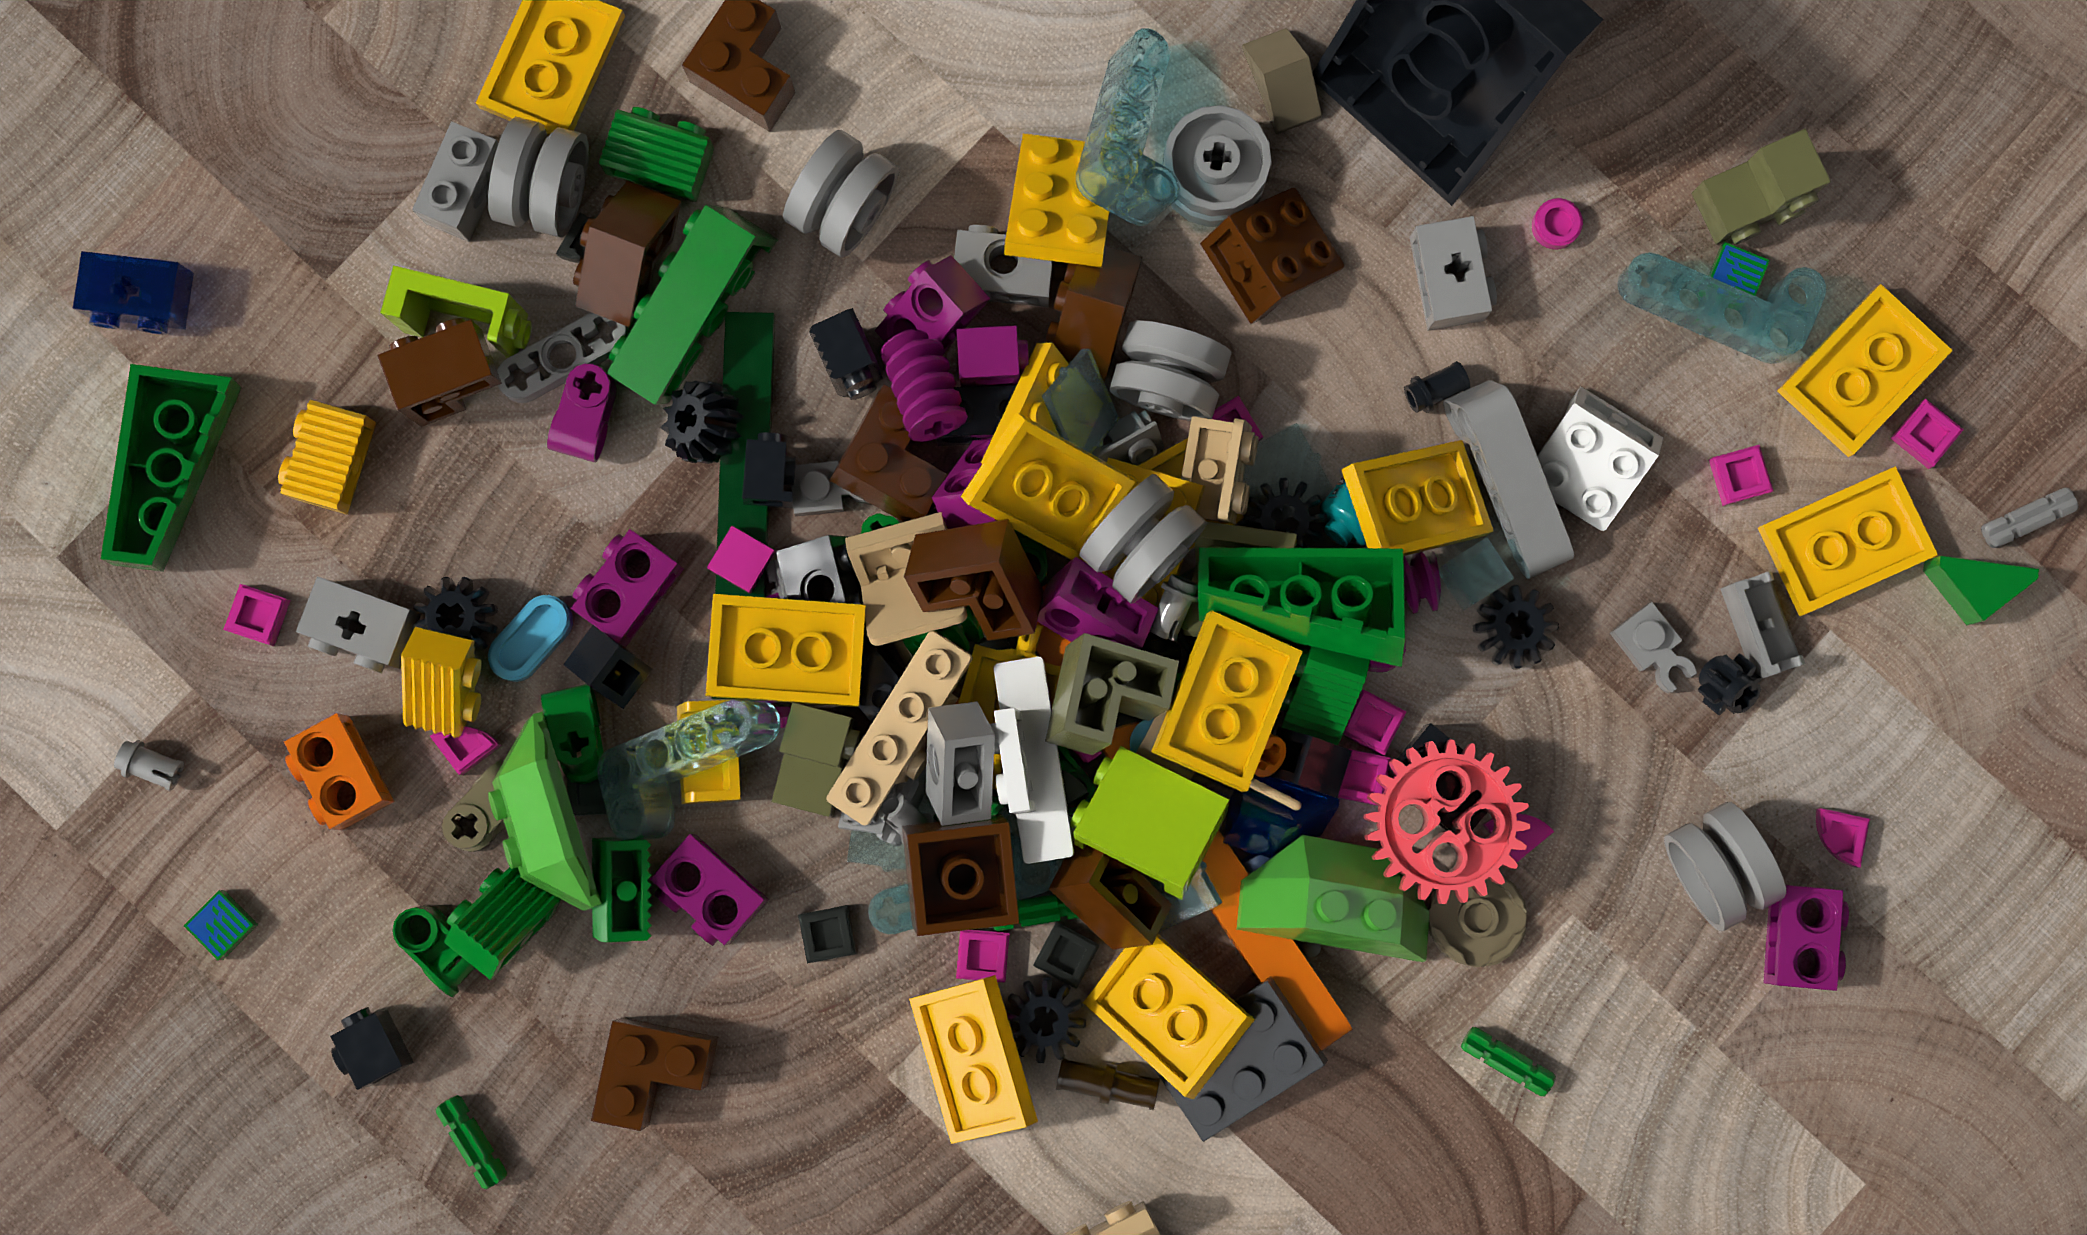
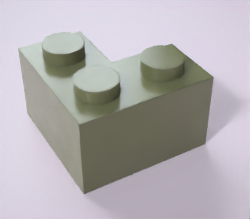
[1691,129,1831,245]
[1045,633,1179,755]
[771,702,863,818]

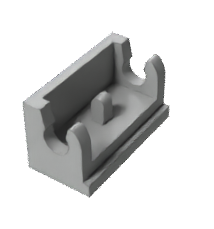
[1720,571,1806,679]

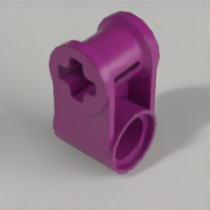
[547,363,617,463]

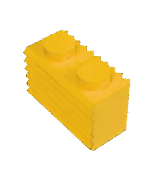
[278,400,376,515]
[401,627,481,738]

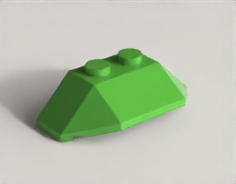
[488,711,601,911]
[1236,835,1429,962]

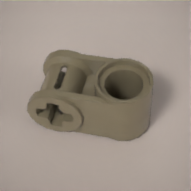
[442,759,505,852]

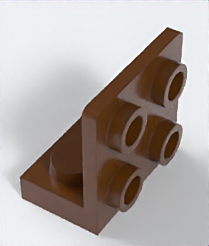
[1200,188,1344,324]

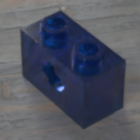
[73,251,194,335]

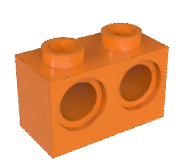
[284,713,395,830]

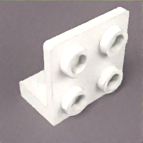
[1537,386,1663,531]

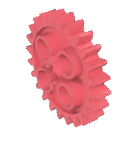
[1363,739,1530,904]

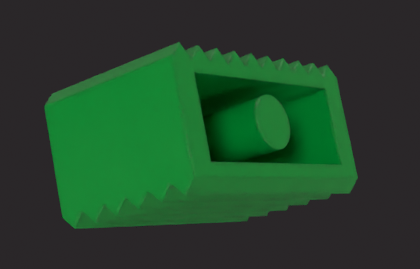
[599,107,714,202]
[1280,646,1370,745]
[592,836,652,942]
[444,867,561,980]

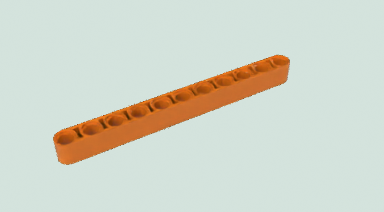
[1035,583,1353,1050]

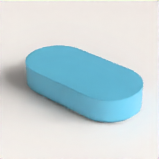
[488,595,573,682]

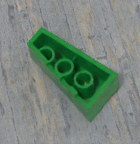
[606,204,779,405]
[100,364,242,572]
[1198,547,1405,667]

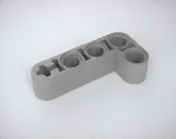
[1443,380,1574,579]

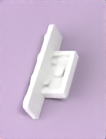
[990,657,1074,864]

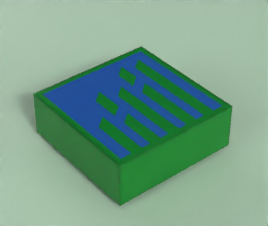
[1703,242,1770,308]
[184,890,259,961]

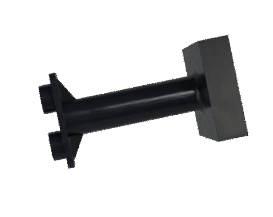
[1312,0,1604,206]

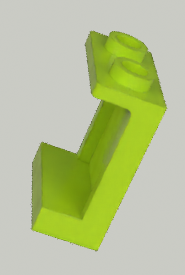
[380,265,532,358]
[1070,746,1229,900]

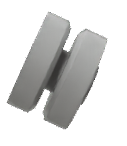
[1161,105,1271,227]
[488,116,589,238]
[783,129,900,258]
[1110,320,1232,421]
[1079,474,1208,604]
[1664,802,1786,931]

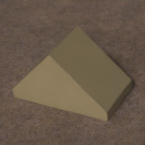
[1241,28,1322,135]

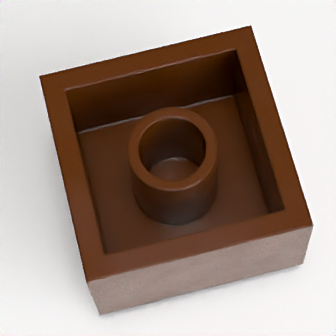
[902,814,1019,936]

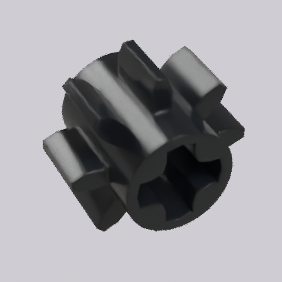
[1698,653,1761,716]

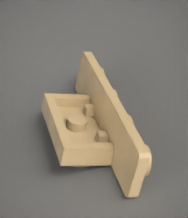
[826,631,973,826]

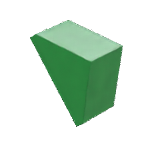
[1923,556,2039,626]

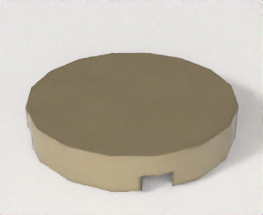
[1428,875,1527,967]

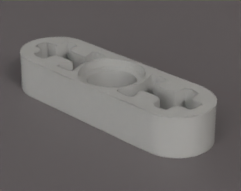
[497,313,629,403]

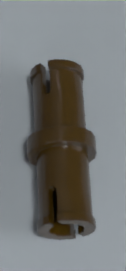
[1056,1058,1160,1111]

